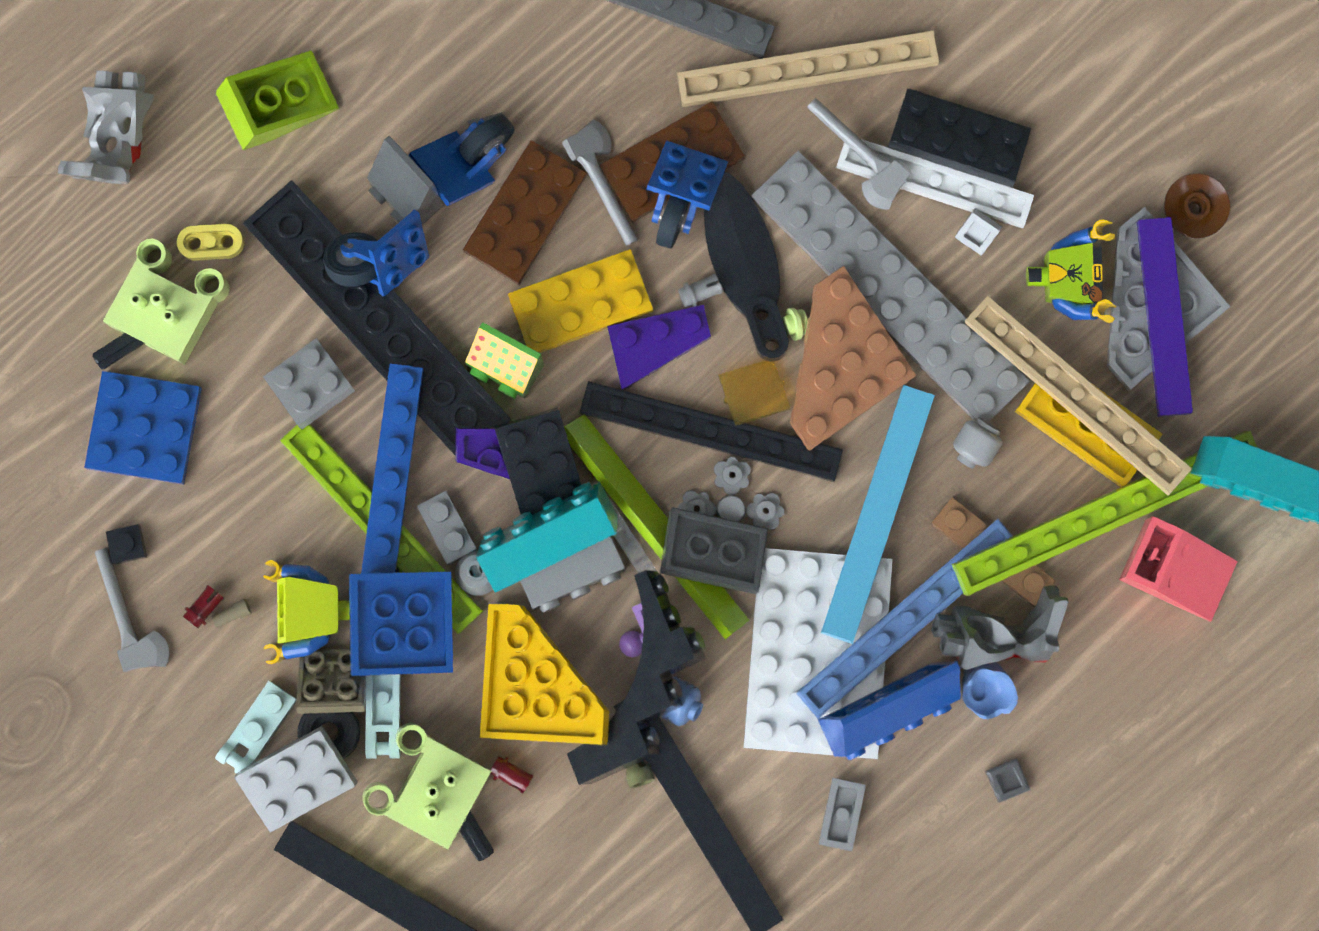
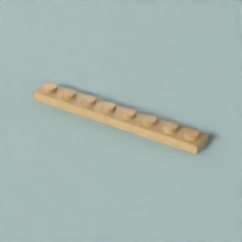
[677,31,939,107]
[965,296,1192,496]

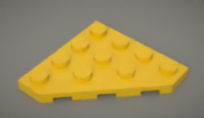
[480,604,609,745]

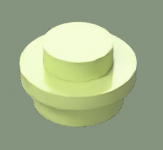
[782,308,808,341]

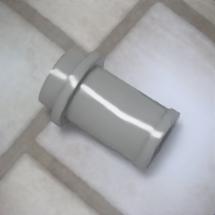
[678,274,723,307]

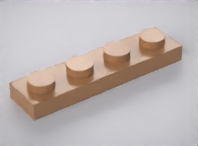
[931,497,1056,607]

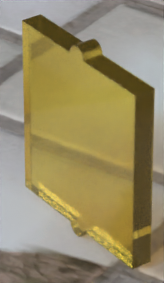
[718,361,791,426]

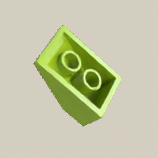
[215,50,339,150]

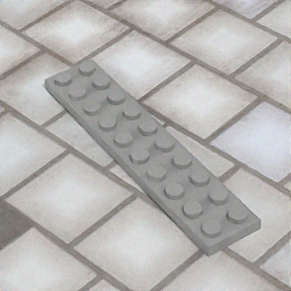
[751,151,1030,422]

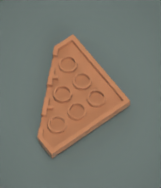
[790,266,916,450]

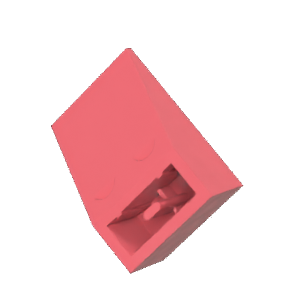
[1119,516,1238,622]

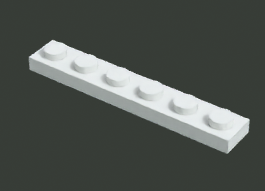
[836,139,1034,229]

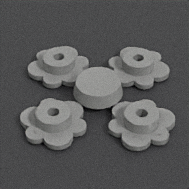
[677,457,784,530]

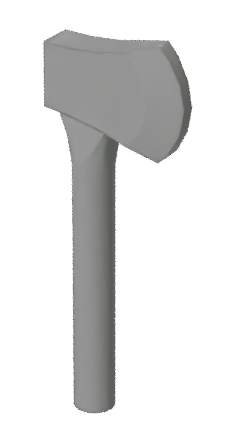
[807,98,911,210]
[562,119,638,246]
[95,548,170,672]

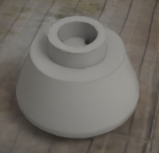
[455,550,493,596]

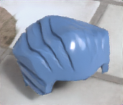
[962,662,1018,719]

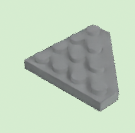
[1107,207,1231,391]

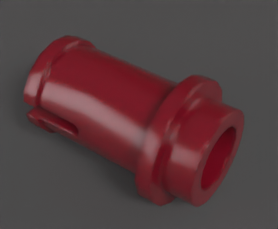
[183,585,224,628]
[490,756,534,794]

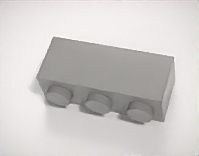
[521,536,625,613]

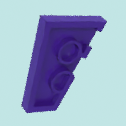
[607,305,711,391]
[455,428,510,479]

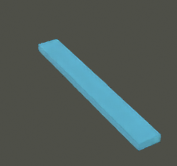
[821,385,935,644]

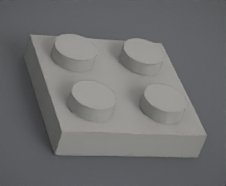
[263,338,355,430]

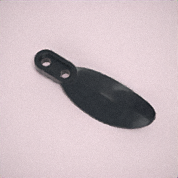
[704,172,789,362]

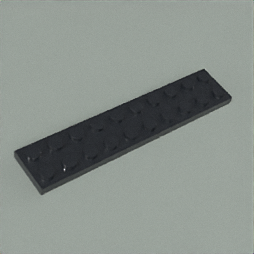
[243,180,512,455]

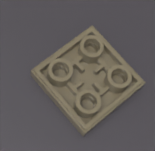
[296,649,366,714]

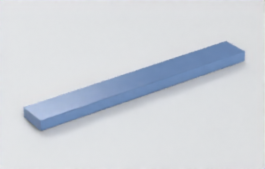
[795,519,1013,719]

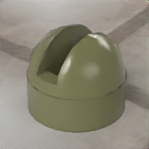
[626,761,655,788]

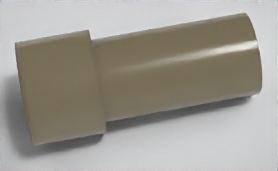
[212,599,252,628]

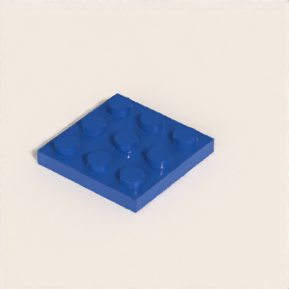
[84,371,202,485]
[349,572,453,676]

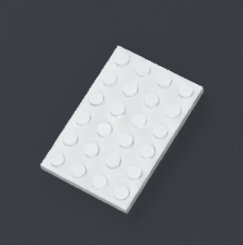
[743,548,893,759]

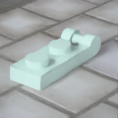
[365,674,401,759]
[215,681,296,773]

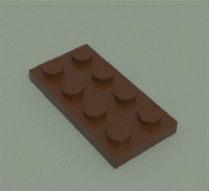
[599,101,745,223]
[463,140,587,285]

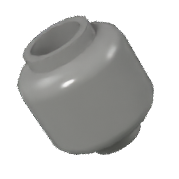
[953,417,1003,469]

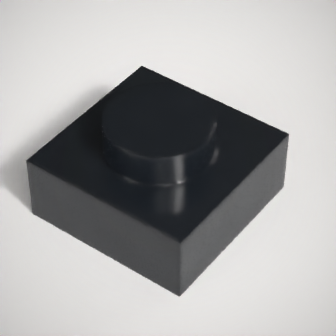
[106,524,147,565]

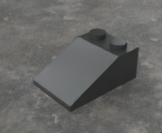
[367,135,443,225]

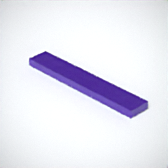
[1136,217,1193,417]

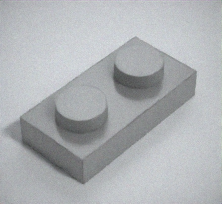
[417,491,477,565]
[818,778,866,851]

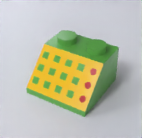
[465,322,544,399]

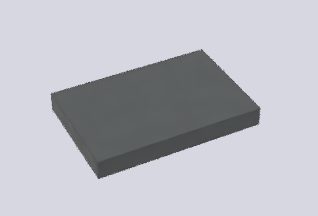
[660,507,768,594]

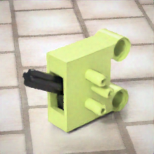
[93,238,230,369]
[362,723,494,861]

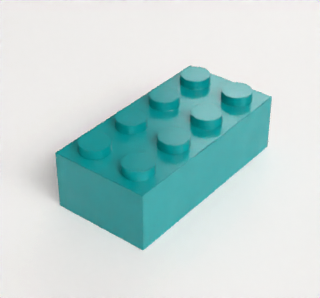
[1191,436,1319,524]
[476,482,618,593]

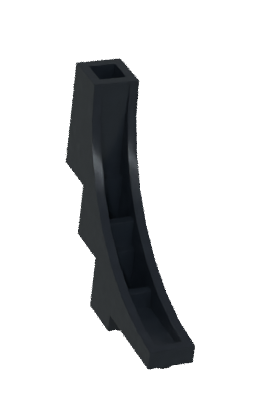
[567,570,706,785]

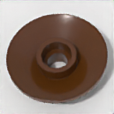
[1164,173,1230,239]

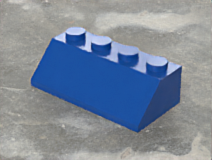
[818,661,961,760]

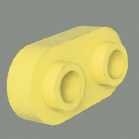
[177,224,244,261]

